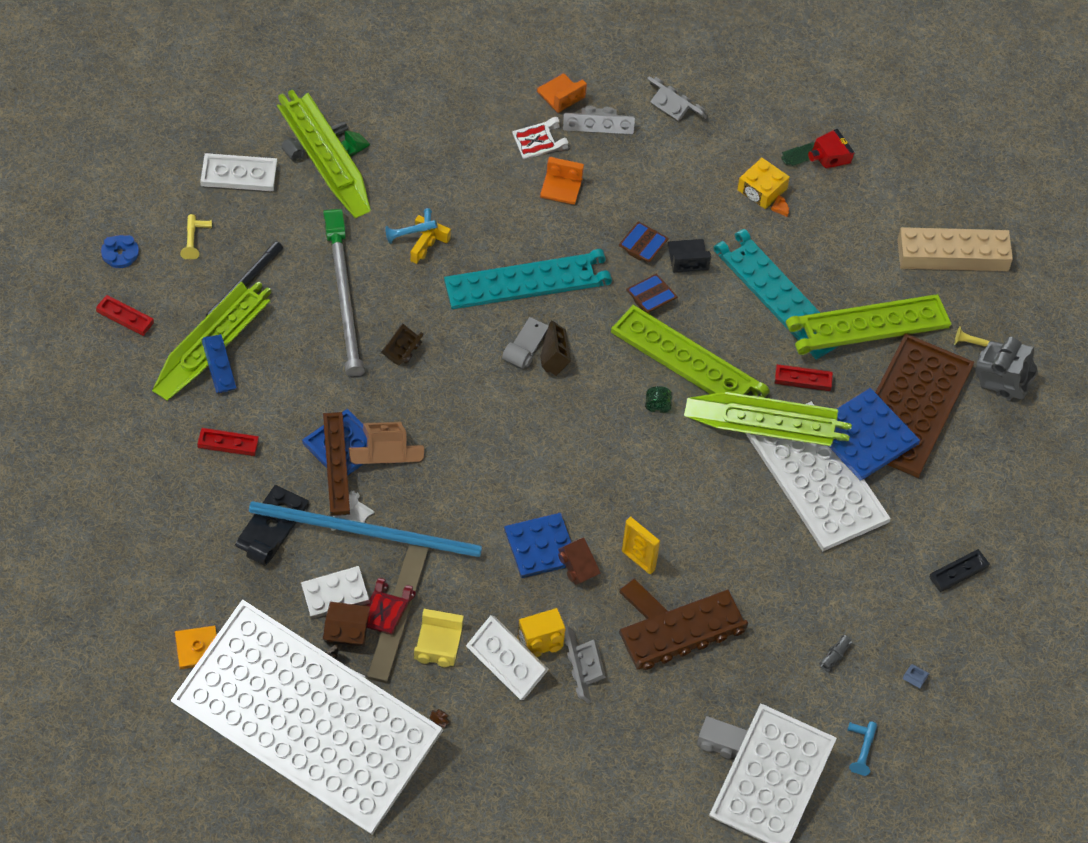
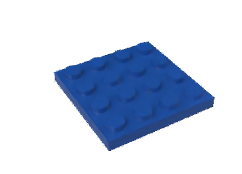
[828,388,920,481]

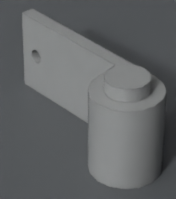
[502,317,548,369]

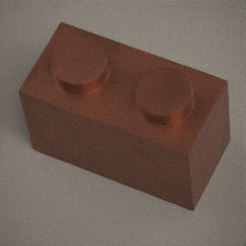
[558,537,601,585]

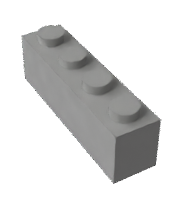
[697,716,748,759]

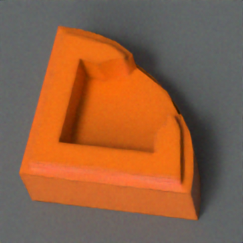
[771,195,789,217]

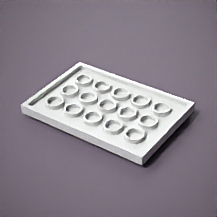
[709,703,837,843]

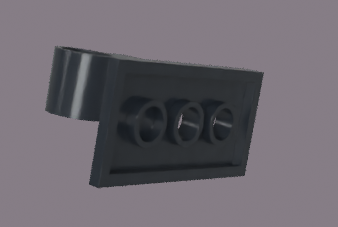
[235,485,309,566]

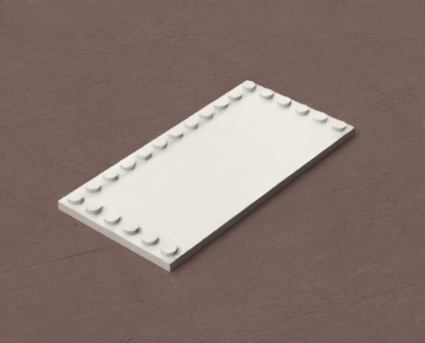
[171,599,443,835]

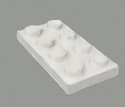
[200,153,277,191]
[466,615,549,700]

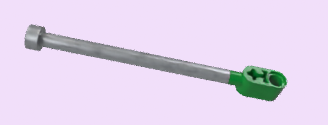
[323,208,365,377]

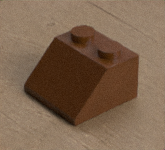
[323,602,370,647]

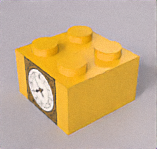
[737,158,790,209]
[517,608,566,657]

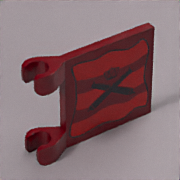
[366,578,416,635]

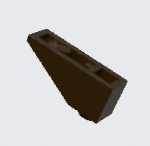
[540,321,571,376]

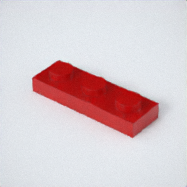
[96,295,154,336]
[774,364,833,391]
[197,428,259,456]

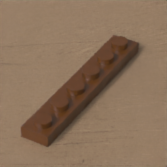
[323,412,350,516]

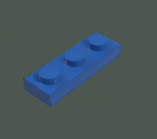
[202,334,236,394]

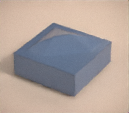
[902,664,929,688]

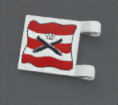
[512,117,569,159]

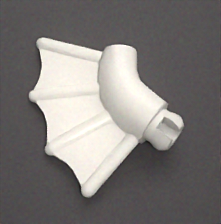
[331,490,375,531]

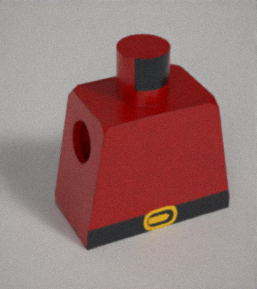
[808,129,855,168]

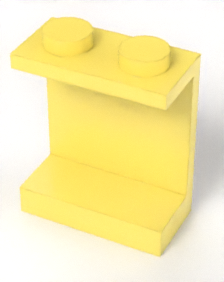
[414,609,464,667]

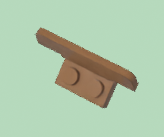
[349,422,424,464]

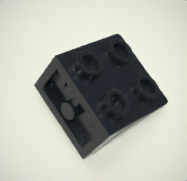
[668,239,711,273]

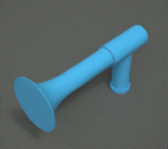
[385,208,438,244]
[847,722,877,776]

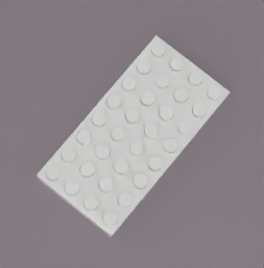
[745,401,891,551]

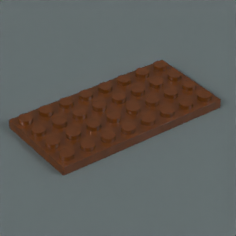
[875,333,975,478]

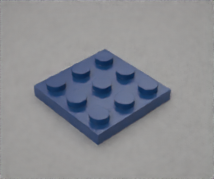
[302,409,367,476]
[504,513,571,578]

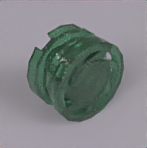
[645,386,672,413]

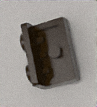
[381,324,424,366]

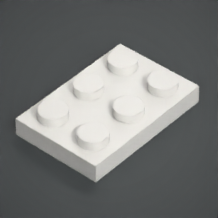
[301,566,370,619]

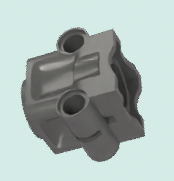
[976,337,1038,401]

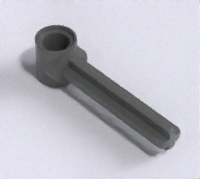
[282,122,348,162]

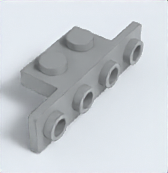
[647,76,707,121]
[563,106,635,134]
[564,626,606,703]

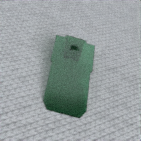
[781,142,814,166]

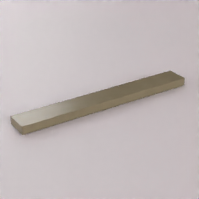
[367,544,429,684]

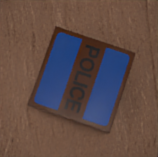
[618,221,669,263]
[626,273,678,313]

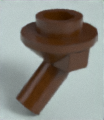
[430,709,450,727]

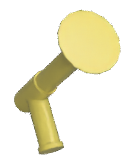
[180,214,212,259]
[954,326,990,347]

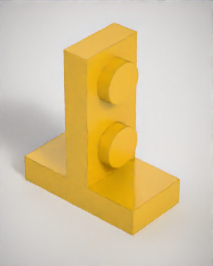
[410,215,451,264]

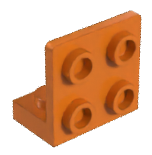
[537,74,587,113]
[540,157,584,205]

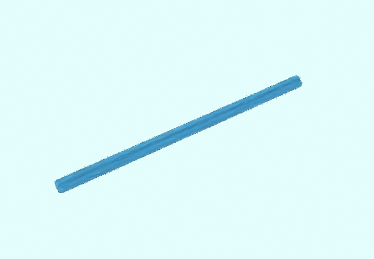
[249,501,482,557]

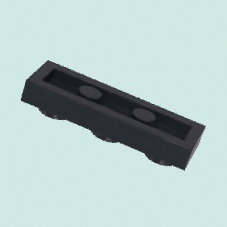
[929,549,990,592]

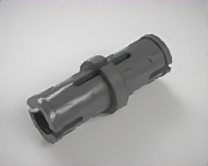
[819,635,853,672]

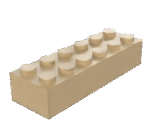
[897,227,1013,271]

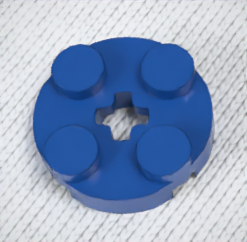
[101,235,139,268]

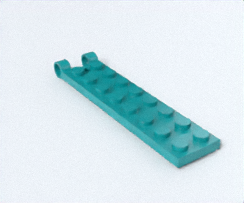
[713,229,838,360]
[444,249,612,309]

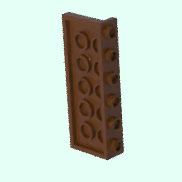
[619,590,749,670]

